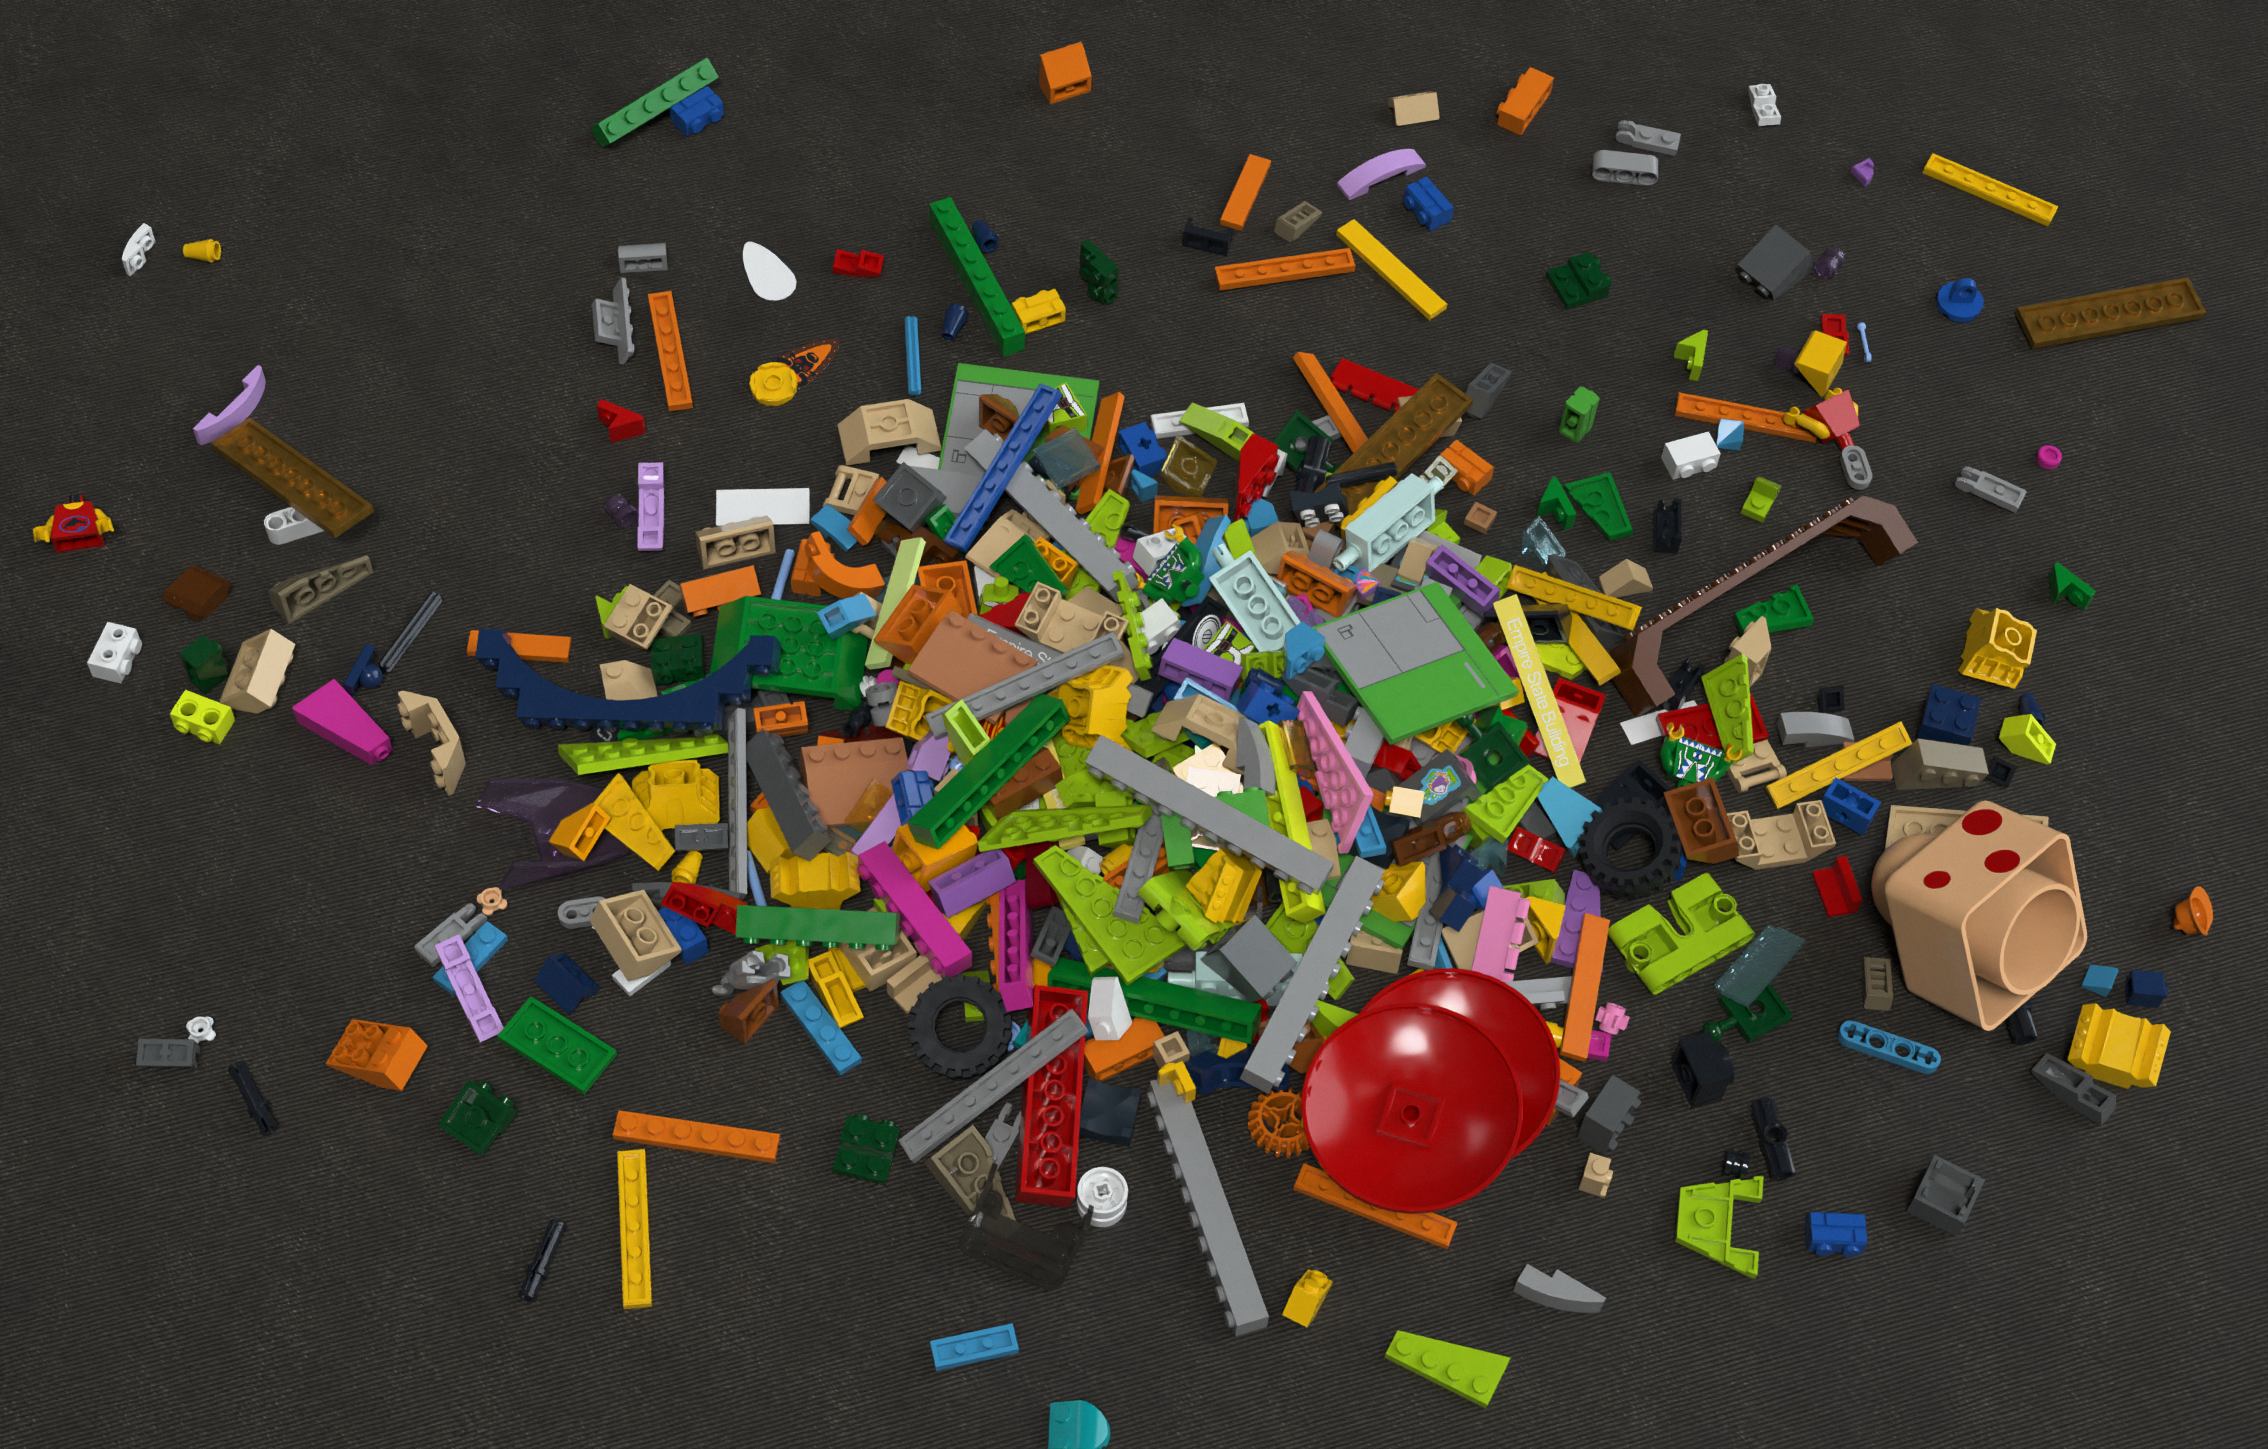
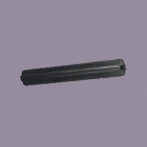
[378,592,442,673]

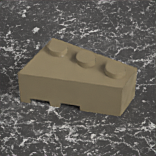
[1891,739,1989,790]

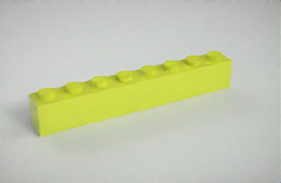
[1259,720,1326,923]

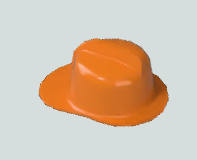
[2173,886,2213,936]

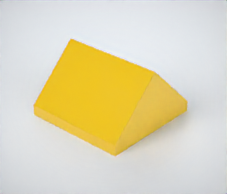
[1794,330,1847,397]
[747,807,796,874]
[1525,896,1566,964]

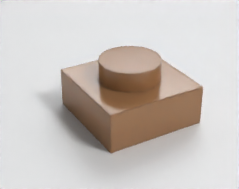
[1464,502,1497,534]

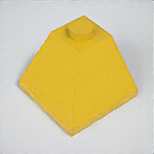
[1370,861,1426,922]

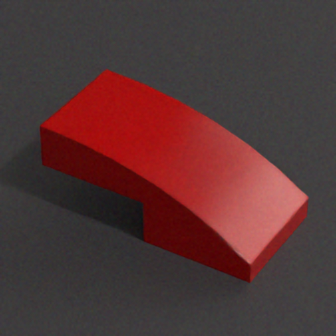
[832,249,884,277]
[1820,314,1849,355]
[1506,826,1567,874]

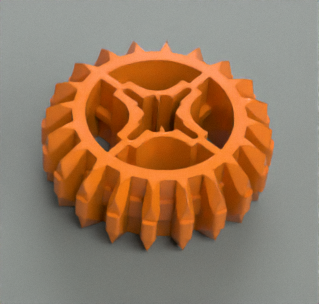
[1247,1087,1310,1159]

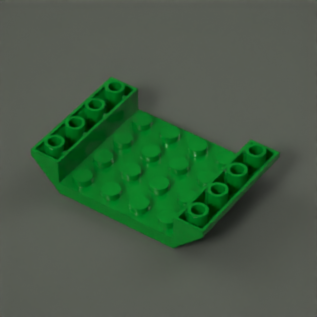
[710,596,870,711]

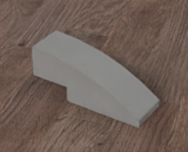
[1777,712,1854,747]
[1236,717,1276,797]
[1513,1264,1606,1313]

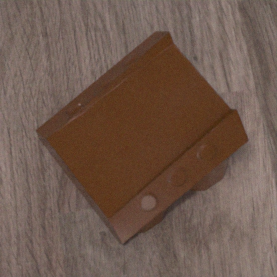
[161,565,231,621]

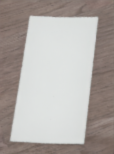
[716,488,809,526]

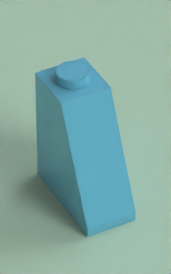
[1537,776,1603,857]

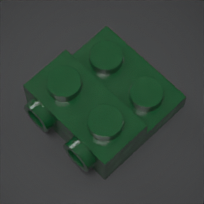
[1079,239,1119,306]
[1546,252,1611,310]
[651,633,705,685]
[438,1079,518,1156]
[832,1114,900,1186]

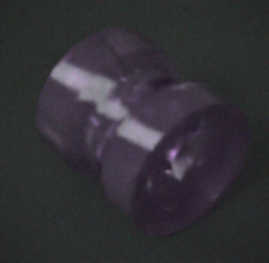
[1814,246,1846,279]
[604,494,639,529]

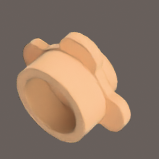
[477,887,507,916]

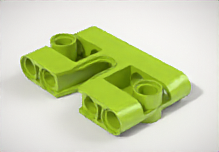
[1137,869,1239,951]
[1608,873,1755,995]

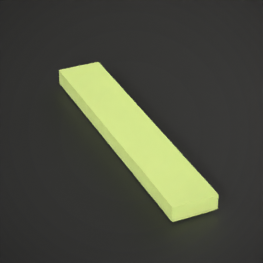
[865,537,926,670]

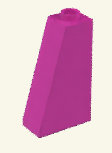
[292,679,393,765]

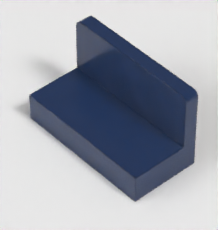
[535,953,600,1014]

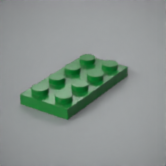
[497,996,617,1095]

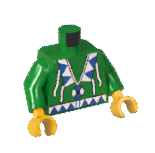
[1133,524,1204,603]
[1660,723,1742,788]

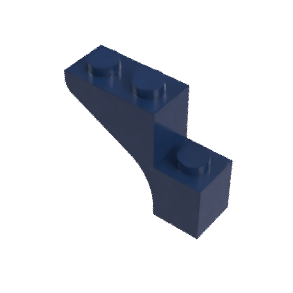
[1429,843,1484,932]
[1185,1047,1289,1095]

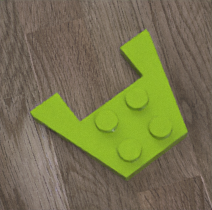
[1675,1176,1764,1279]

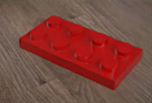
[1656,694,1769,750]

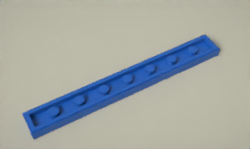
[943,384,1062,553]

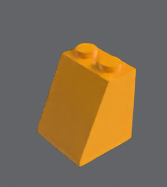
[892,823,978,893]

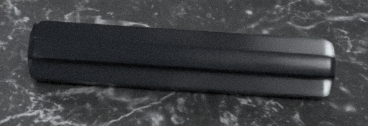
[1326,462,1398,488]

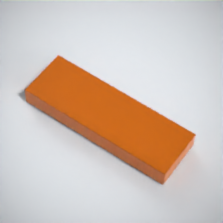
[847,477,887,546]

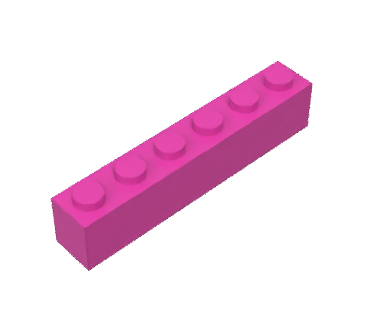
[857,841,972,977]
[999,879,1033,1012]

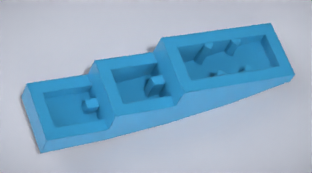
[1181,514,1231,607]

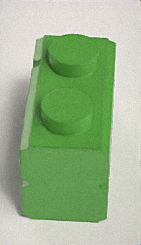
[1559,386,1599,443]

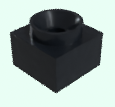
[1670,1031,1735,1109]

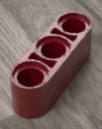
[1026,841,1059,909]

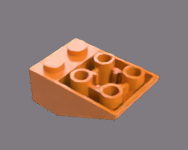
[326,1019,428,1091]

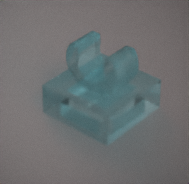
[1187,1030,1219,1058]

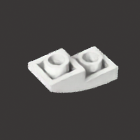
[1748,84,1781,126]
[122,223,156,276]

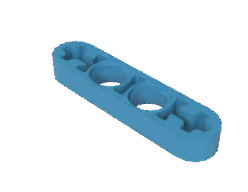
[1837,1020,1941,1074]

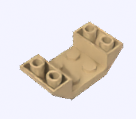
[838,399,941,466]
[1015,581,1129,665]
[397,690,466,796]
[1151,694,1247,775]
[1727,800,1836,870]

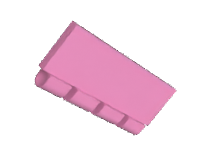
[1472,886,1531,982]

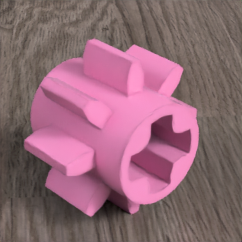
[1595,1002,1630,1034]

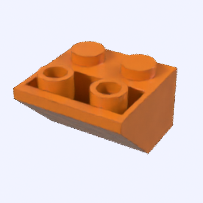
[1039,42,1092,104]

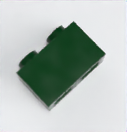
[179,634,229,695]

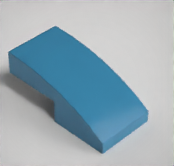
[809,504,858,552]

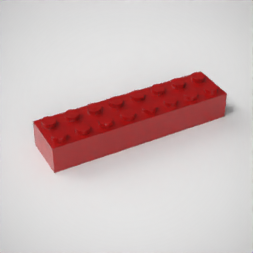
[1015,985,1088,1208]

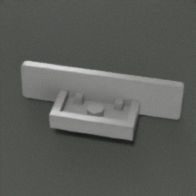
[592,277,634,365]
[1505,976,1572,1010]

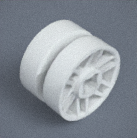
[1077,1167,1128,1227]

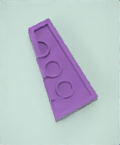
[1550,870,1603,975]

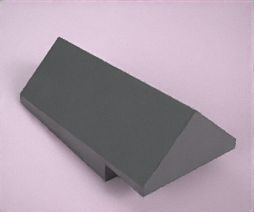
[1545,554,1624,648]

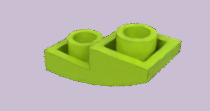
[1241,650,1285,680]

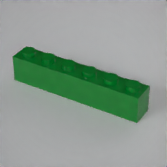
[589,58,719,147]
[736,905,900,950]

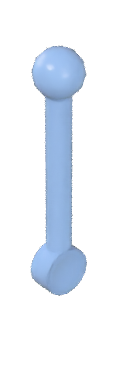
[1857,322,1871,362]

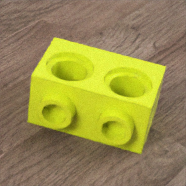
[170,690,235,744]

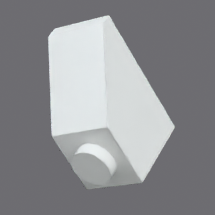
[1088,977,1132,1040]

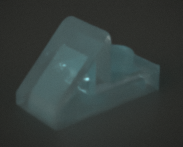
[1522,516,1567,567]
[1470,837,1508,876]

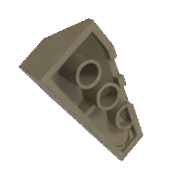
[268,555,373,624]
[924,1125,1019,1246]

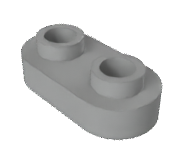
[1840,445,1872,490]
[558,897,606,929]

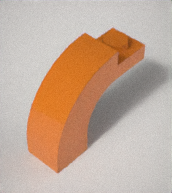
[805,531,885,599]

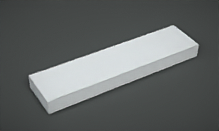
[1150,403,1249,439]

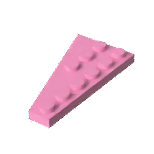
[1297,691,1374,854]

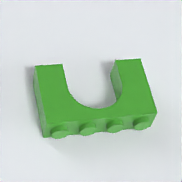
[1161,787,1270,871]

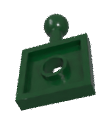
[1272,410,1340,474]
[1454,713,1530,793]
[1702,975,1794,1043]

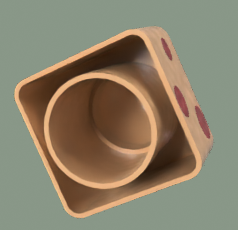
[1871,800,2087,1031]

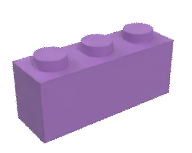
[1426,545,1500,617]
[1158,638,1244,702]
[928,849,1016,918]

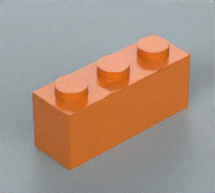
[1496,67,1554,136]
[679,565,761,617]
[1083,1017,1165,1082]

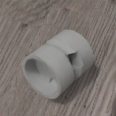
[865,682,898,726]

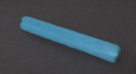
[905,316,921,396]

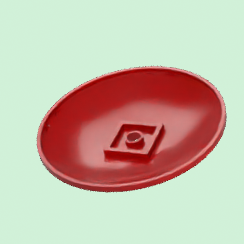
[1359,968,1560,1161]
[1301,1003,1523,1214]

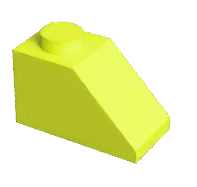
[1999,714,2056,764]

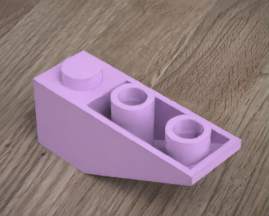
[905,731,954,781]

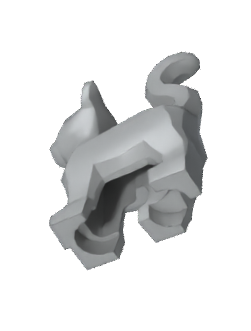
[712,951,790,996]

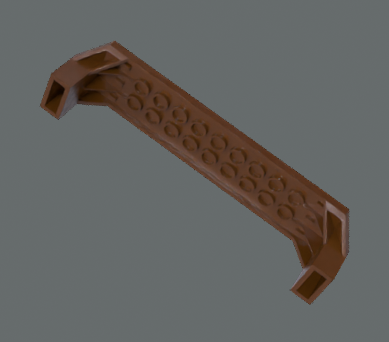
[1609,496,1918,717]

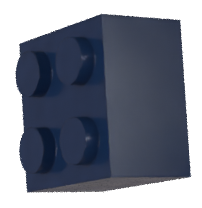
[1916,684,1981,746]

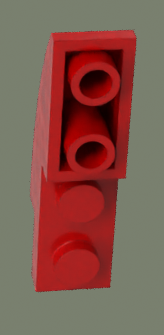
[660,882,761,945]

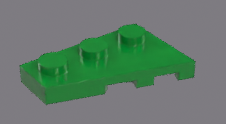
[1564,472,1633,541]
[989,534,1070,598]
[1734,584,1814,636]

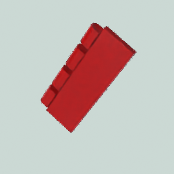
[1330,358,1419,413]

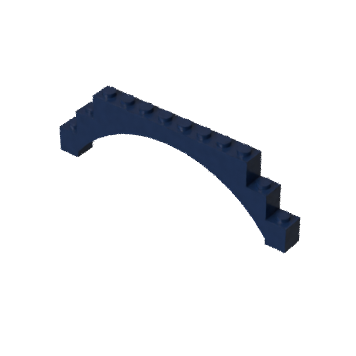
[475,629,781,734]

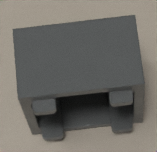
[873,462,946,533]
[1577,1075,1641,1155]
[1907,1155,1985,1237]

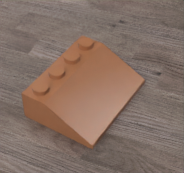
[907,610,1038,724]
[798,737,908,828]

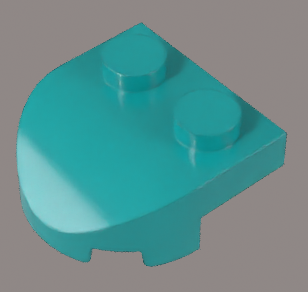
[1048,1400,1110,1449]

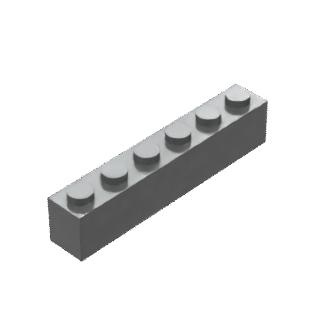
[746,728,831,861]

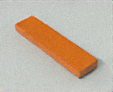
[1220,154,1271,231]
[467,630,572,663]

